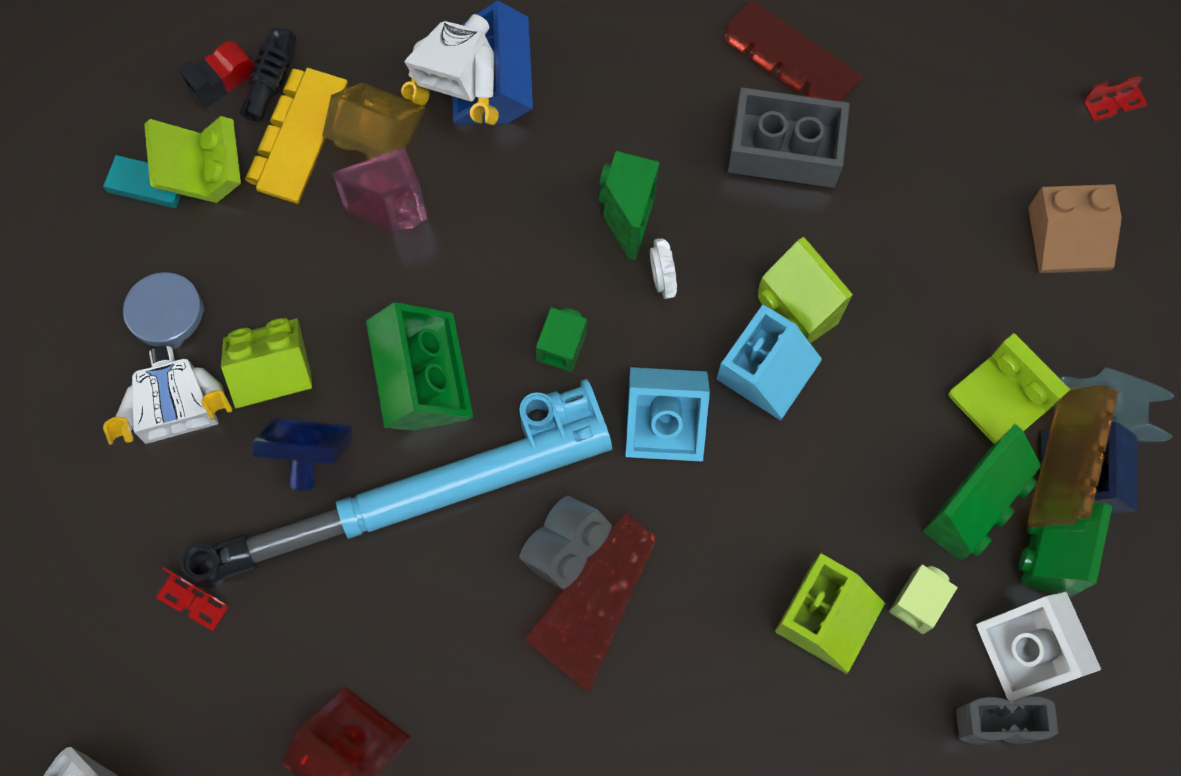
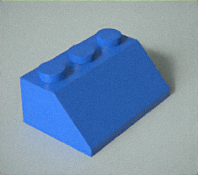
[452,0,533,125]

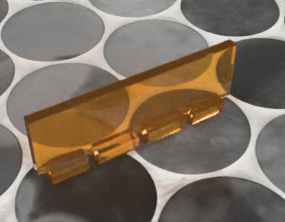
[1027,384,1119,527]

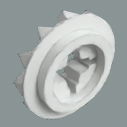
[650,239,677,299]

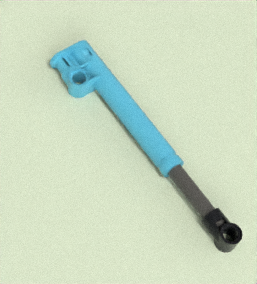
[182,379,612,588]

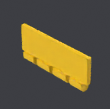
[245,68,348,204]

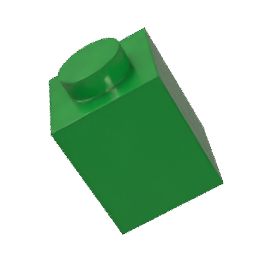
[536,307,587,373]

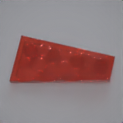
[524,513,656,692]

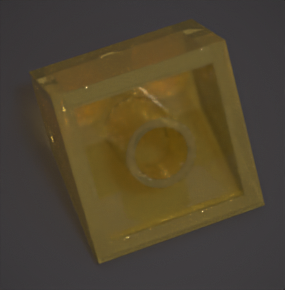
[322,82,426,163]

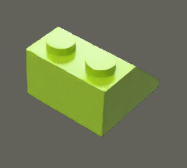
[757,237,853,343]

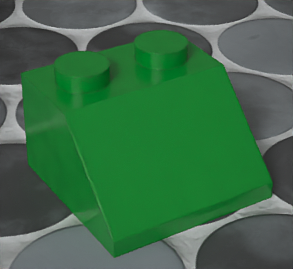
[599,151,660,260]
[1018,501,1112,598]

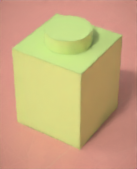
[888,564,958,634]

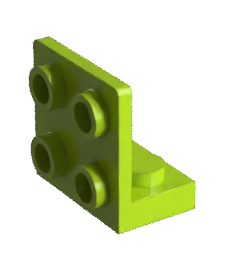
[144,116,241,203]
[948,333,1070,444]

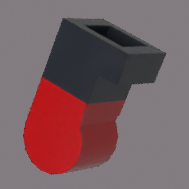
[178,41,255,109]

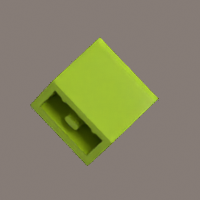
[221,318,312,409]
[775,553,885,674]

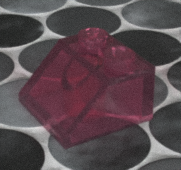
[332,148,427,232]

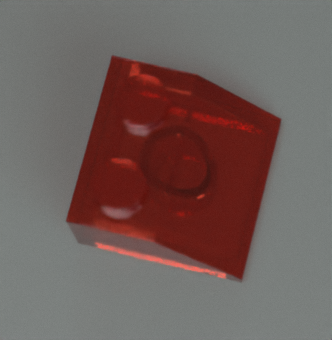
[281,687,410,776]

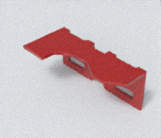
[1083,76,1148,122]
[156,567,229,631]

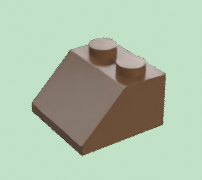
[1028,184,1122,273]

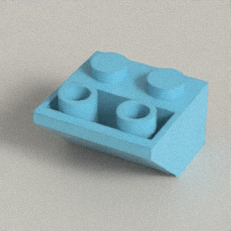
[716,304,822,421]

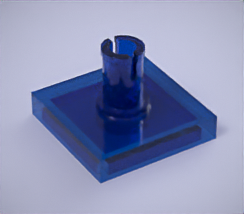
[253,419,352,490]

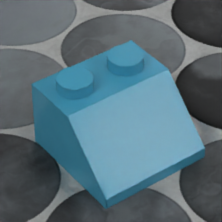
[625,367,710,461]

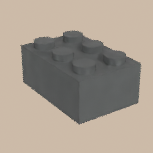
[727,87,850,188]

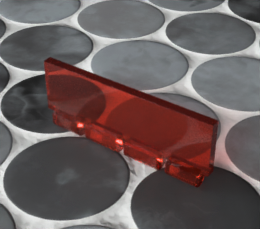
[723,0,863,102]

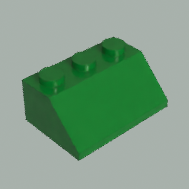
[366,302,473,431]
[923,424,1041,562]

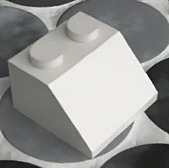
[976,592,1101,702]

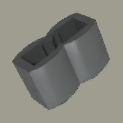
[519,495,612,589]
[956,697,1058,745]

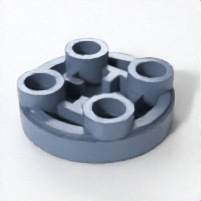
[123,272,205,349]

